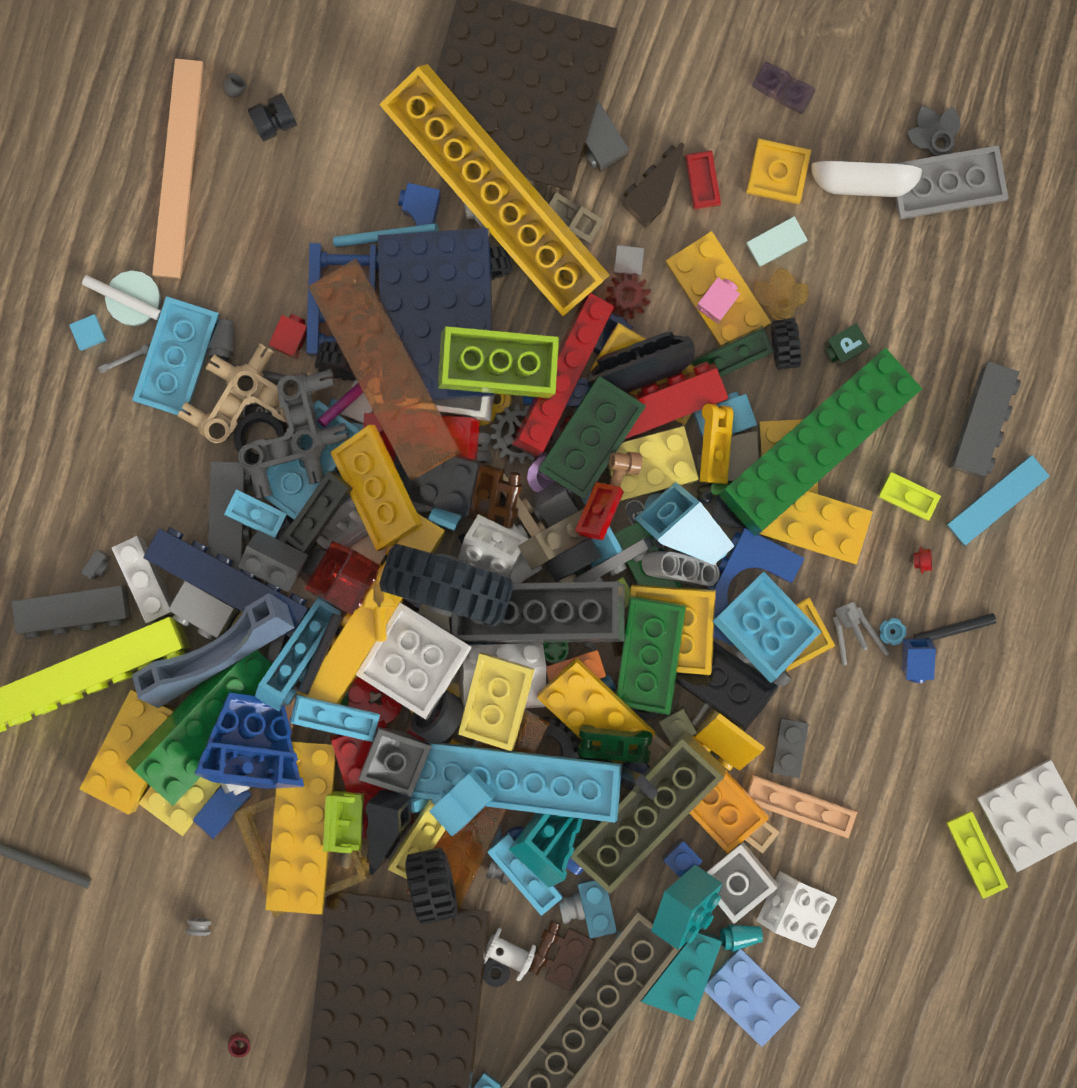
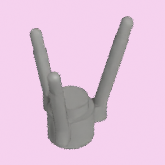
[832,602,889,666]

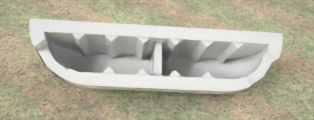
[811,161,922,197]

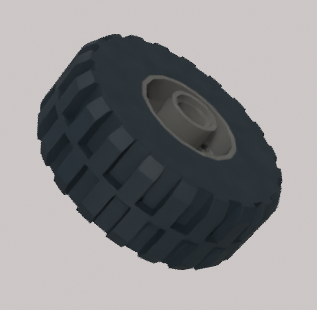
[379,544,513,626]

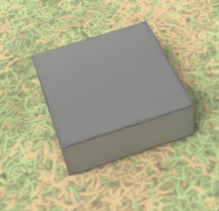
[614,245,644,277]

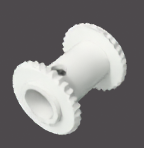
[485,928,536,981]

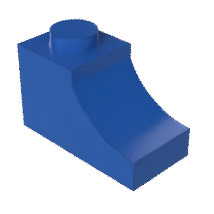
[398,183,441,226]

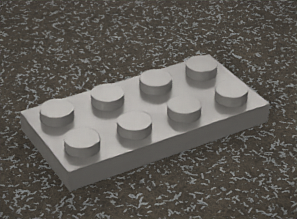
[894,145,1009,220]

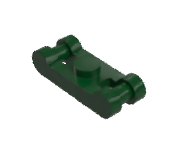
[577,725,653,763]

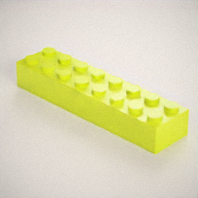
[0,617,191,733]

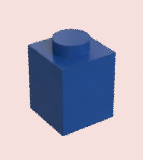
[902,639,936,683]
[662,838,703,877]

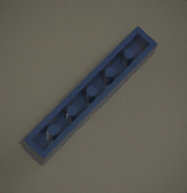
[143,527,310,637]

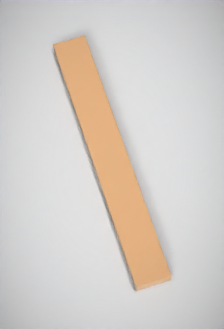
[152,59,204,279]

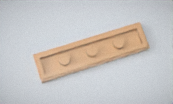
[746,775,857,838]

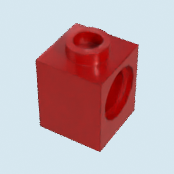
[269,314,307,359]

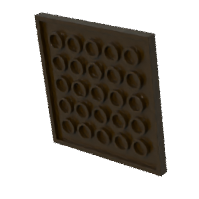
[415,0,618,192]

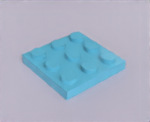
[712,572,821,683]

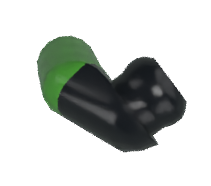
[697,483,731,504]

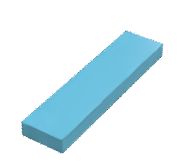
[946,455,1050,546]

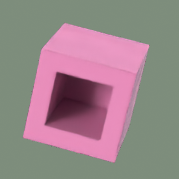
[696,278,740,324]

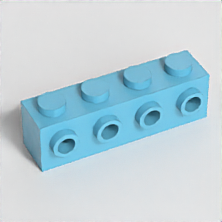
[255,598,342,711]

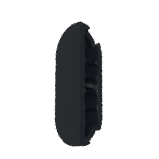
[587,332,695,393]

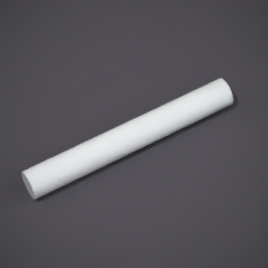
[82,275,161,320]

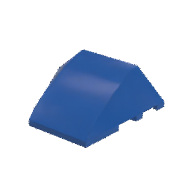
[194,693,304,789]

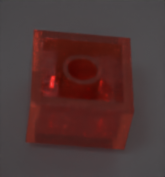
[304,541,380,615]

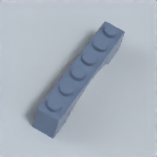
[132,593,295,708]

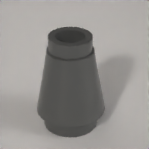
[207,319,234,362]

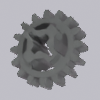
[490,404,548,465]

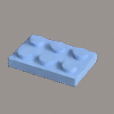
[705,949,800,1047]

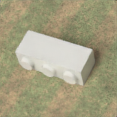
[112,536,174,623]

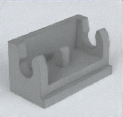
[316,496,368,557]

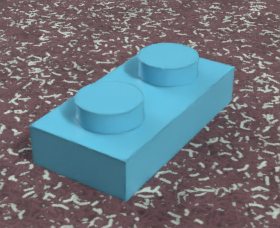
[223,489,287,538]
[578,879,617,939]

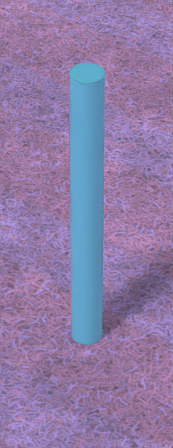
[333,223,439,247]

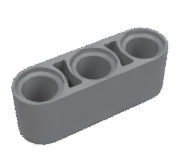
[642,551,719,586]

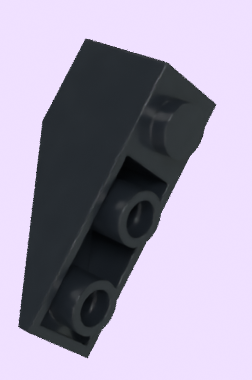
[366,789,411,875]

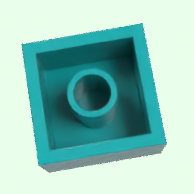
[651,865,723,950]

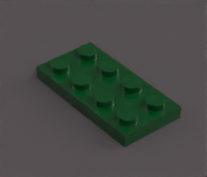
[538,375,646,499]

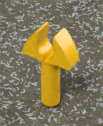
[364,588,395,642]

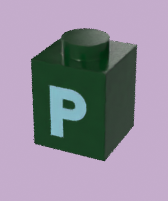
[824,323,870,366]

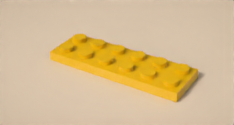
[266,742,336,914]

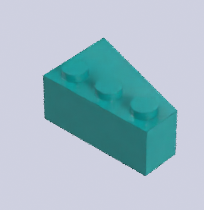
[509,813,583,888]
[641,930,722,1021]

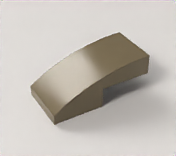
[548,192,604,244]

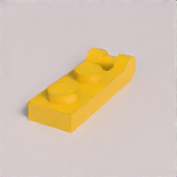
[700,404,734,484]

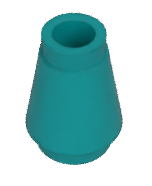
[720,924,763,952]

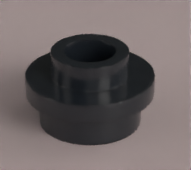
[483,959,510,987]

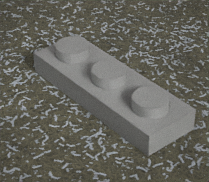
[573,536,655,582]

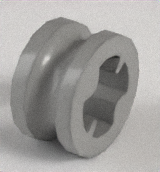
[186,918,212,936]

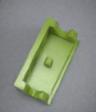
[323,791,364,853]

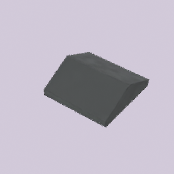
[358,727,432,797]

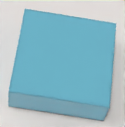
[69,314,107,351]

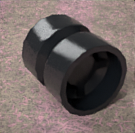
[247,93,298,142]

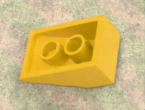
[693,710,765,771]

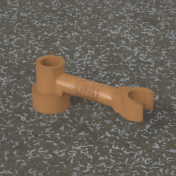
[609,452,642,486]

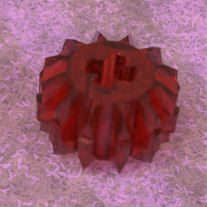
[605,272,651,319]

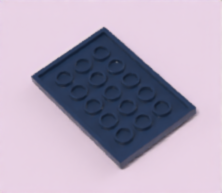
[378,228,495,402]

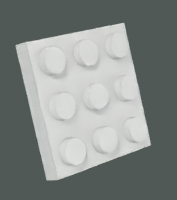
[356,603,472,720]
[976,759,1077,872]

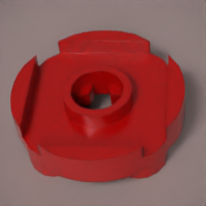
[348,677,402,725]

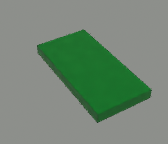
[616,595,687,715]

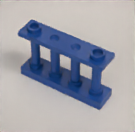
[306,243,380,358]

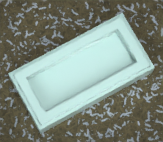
[746,216,808,268]

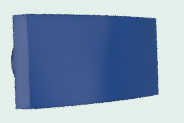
[193,786,252,839]

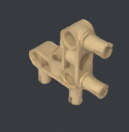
[177,343,316,443]

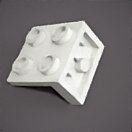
[458,514,528,579]
[756,871,837,948]

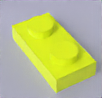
[878,472,941,521]

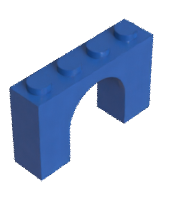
[706,528,804,646]

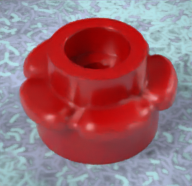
[914,547,932,574]

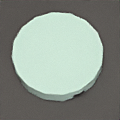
[105,270,161,326]

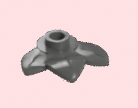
[907,106,960,156]

